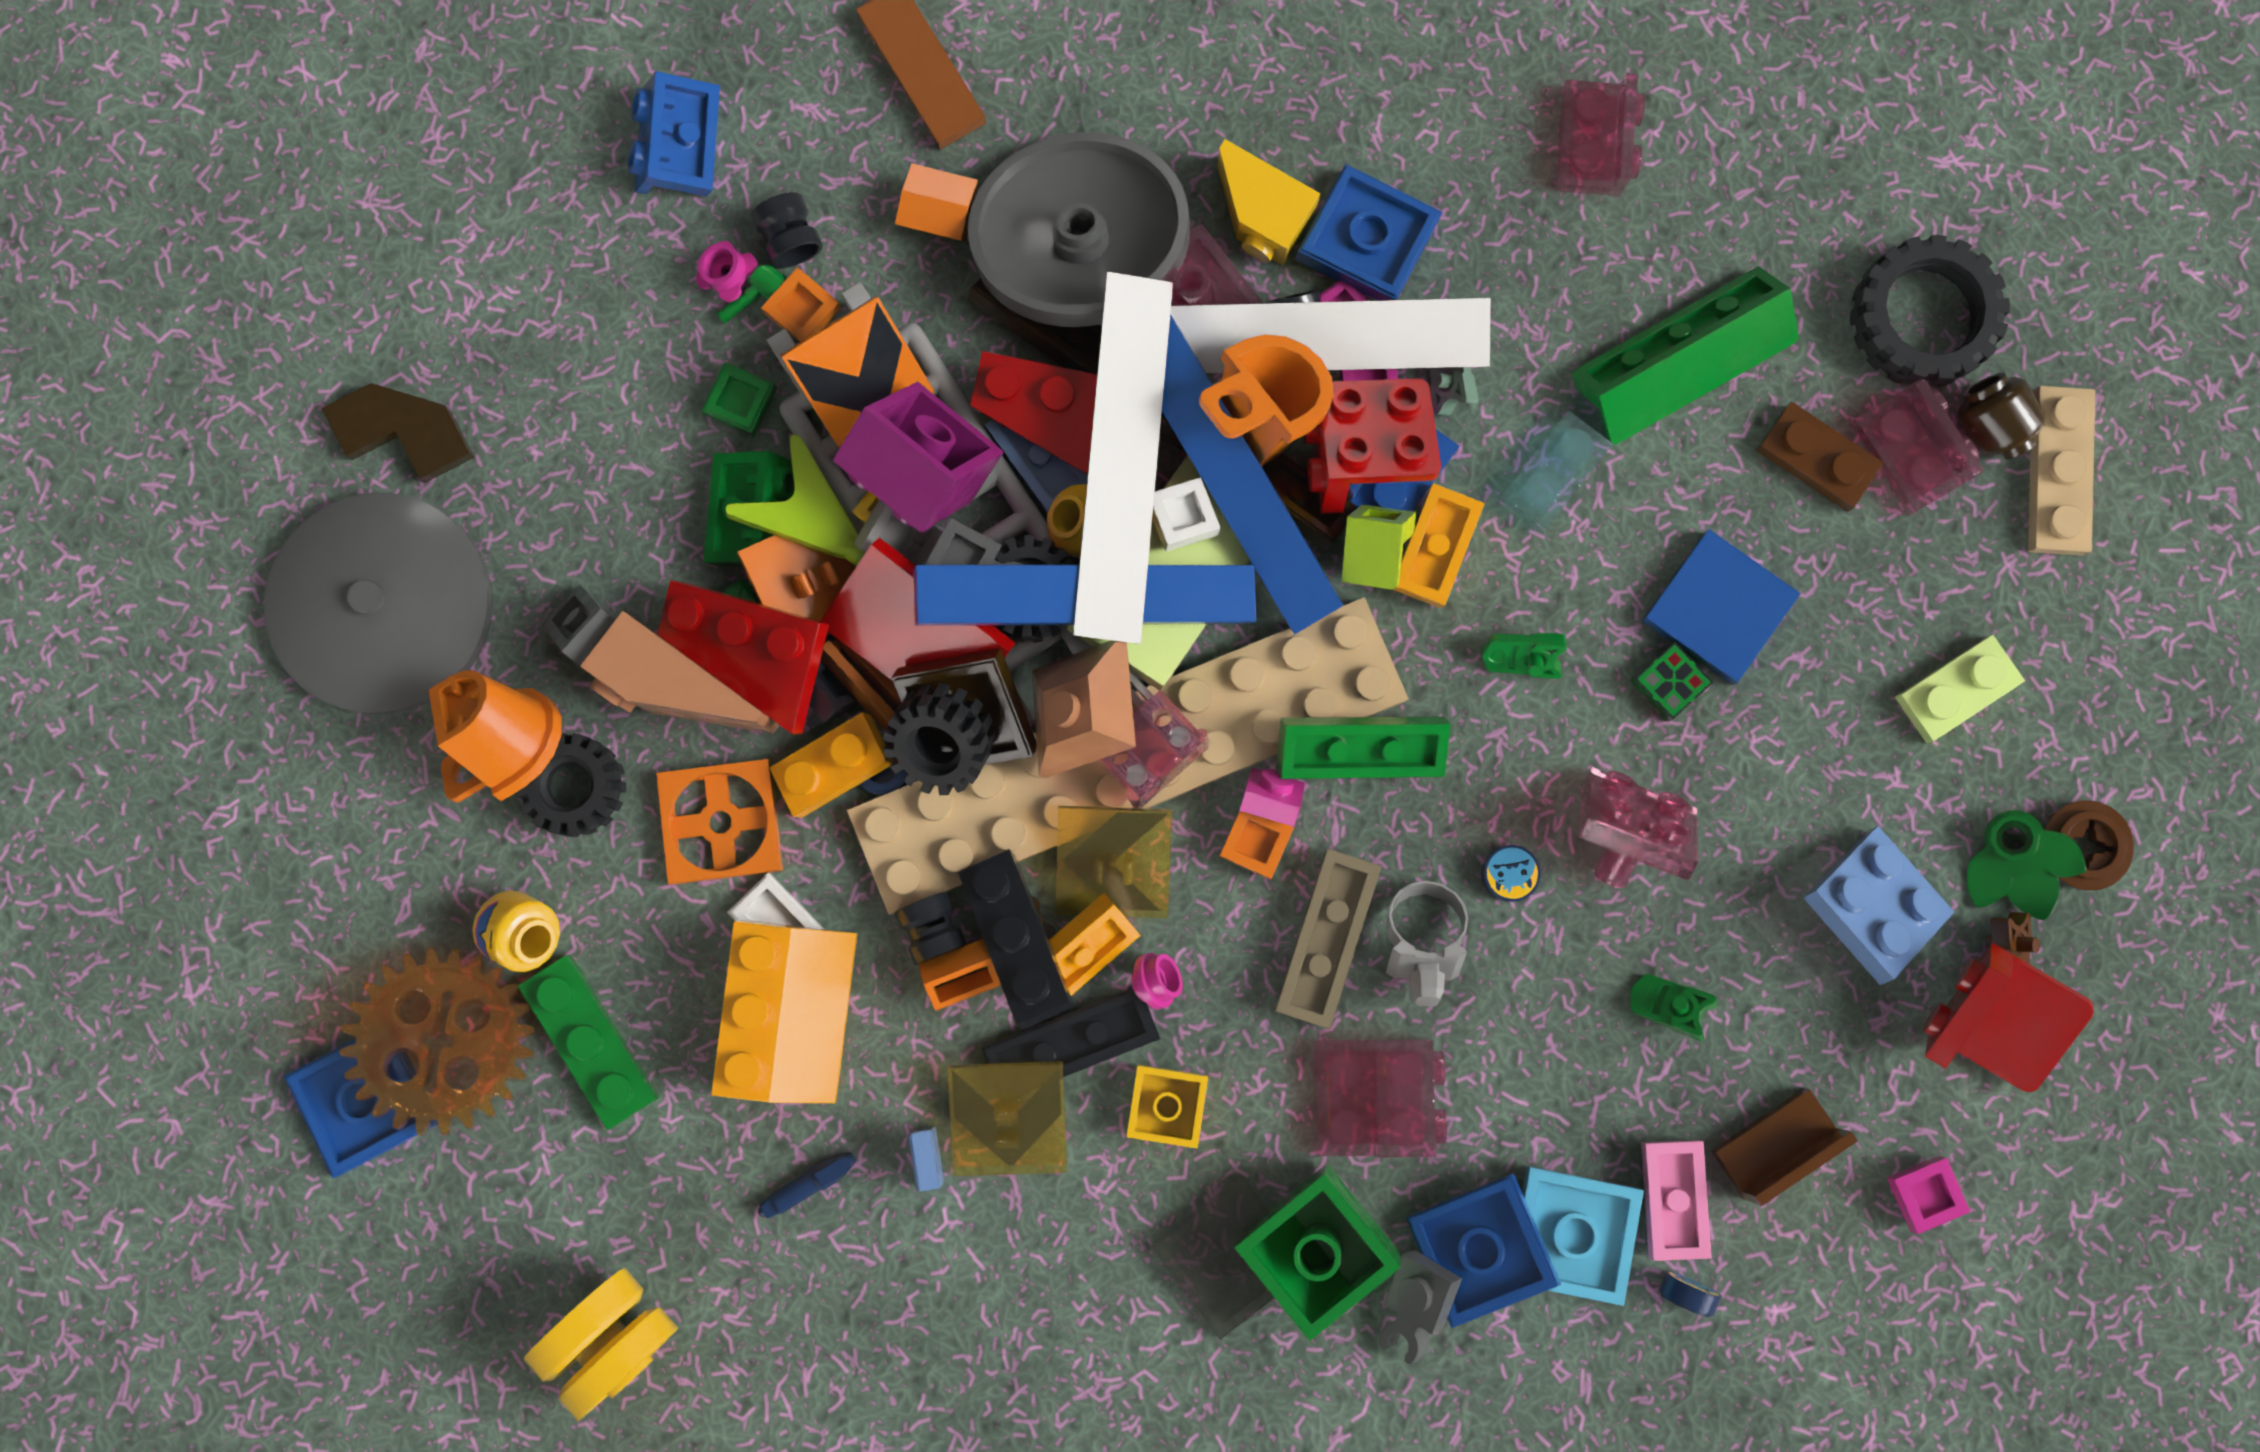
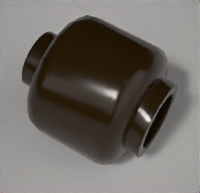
[1958,372,2045,460]

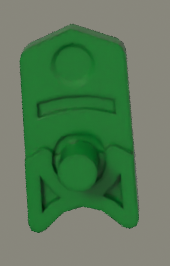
[1482,633,1567,679]
[1630,974,1718,1041]

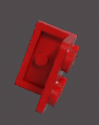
[1303,378,1441,514]
[1922,943,2094,1092]

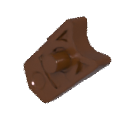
[1985,912,2040,964]

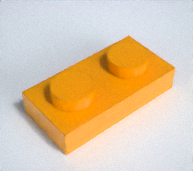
[1392,483,1485,609]
[769,712,893,818]
[1049,893,1141,996]

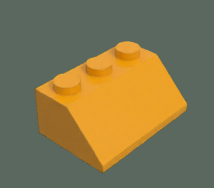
[711,920,858,1103]

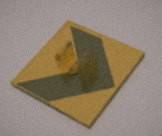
[1055,805,1172,918]
[948,1061,1067,1177]

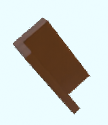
[1711,1088,1857,1206]

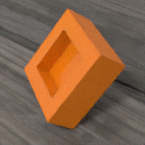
[761,267,842,343]
[1219,811,1295,880]

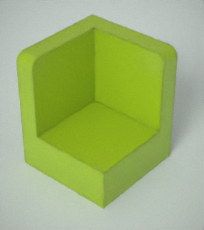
[1342,505,1416,590]

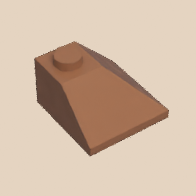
[1032,640,1136,778]

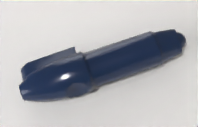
[758,1152,856,1219]

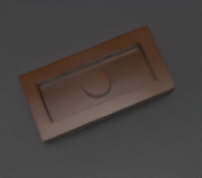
[1756,401,1884,512]

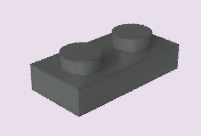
[542,584,615,665]

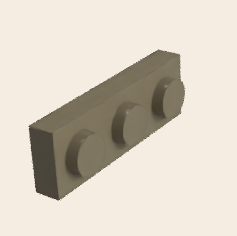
[1274,849,1382,1029]

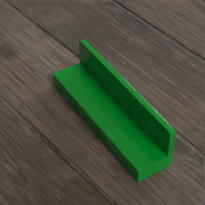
[1571,266,1799,445]

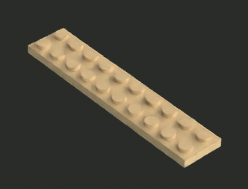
[847,597,1409,915]

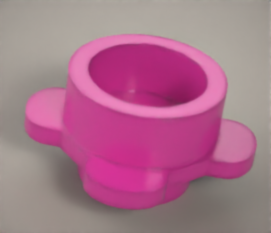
[696,241,758,302]

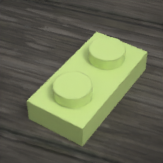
[1895,635,2025,744]

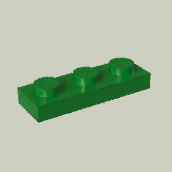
[1276,716,1451,779]
[518,955,660,1131]

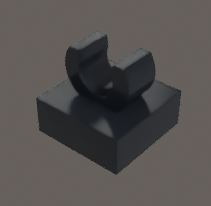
[806,660,859,728]

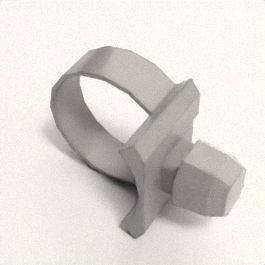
[1386,881,1469,1007]

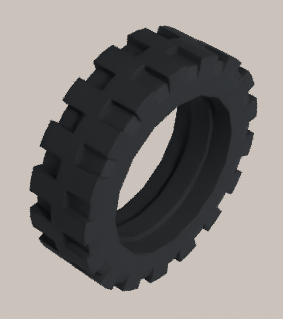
[1850,235,2010,388]

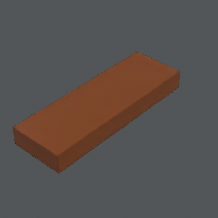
[856,0,986,150]

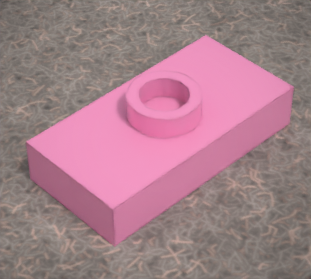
[1641,1139,1712,1261]

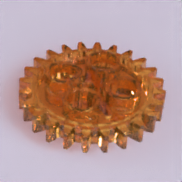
[339,948,535,1136]

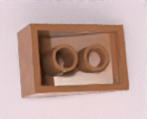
[580,611,780,734]

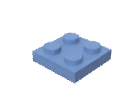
[1803,826,1954,985]

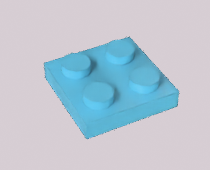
[1522,1165,1644,1306]

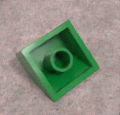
[1234,1163,1401,1341]

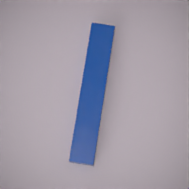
[1162,314,1344,635]
[913,565,1257,626]

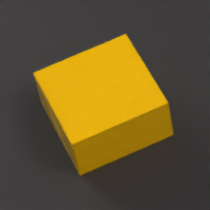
[1126,1064,1208,1149]

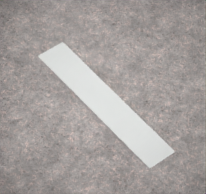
[1073,272,1173,644]
[1170,298,1491,373]

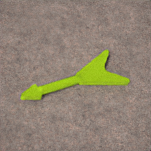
[726,434,866,567]

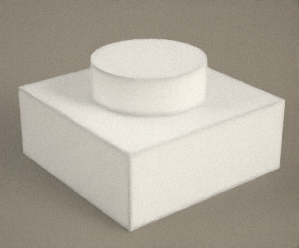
[1152,477,1220,552]

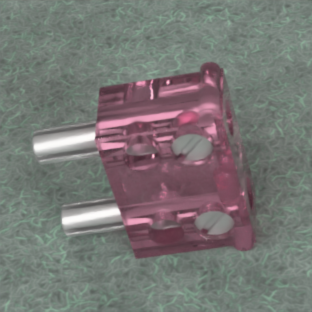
[1098,672,1210,809]

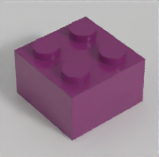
[833,381,1004,533]

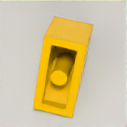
[1217,139,1320,266]

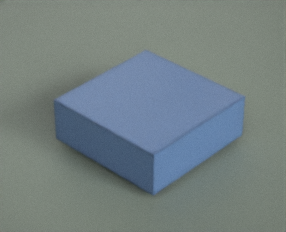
[908,1126,944,1192]

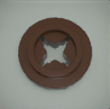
[2045,800,2134,891]

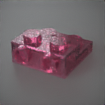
[1314,1039,1447,1158]

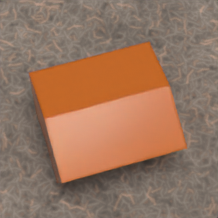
[895,163,978,241]
[918,939,1001,1011]

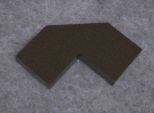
[322,383,475,483]

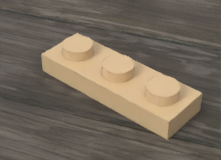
[2028,386,2095,556]

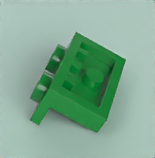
[703,451,794,567]

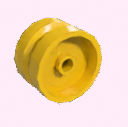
[523,1267,679,1422]

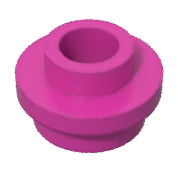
[1132,953,1183,1010]

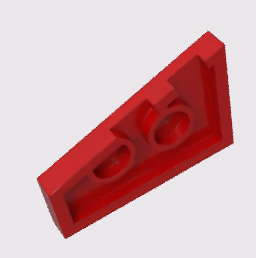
[970,351,1098,475]
[657,580,829,734]

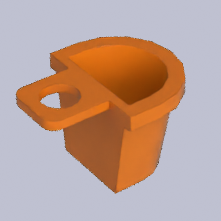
[1199,334,1334,466]
[428,670,562,803]

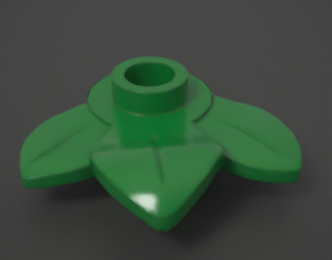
[1967,810,2087,920]

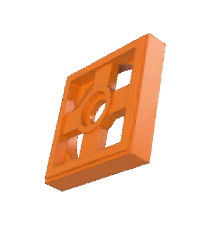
[656,759,783,885]

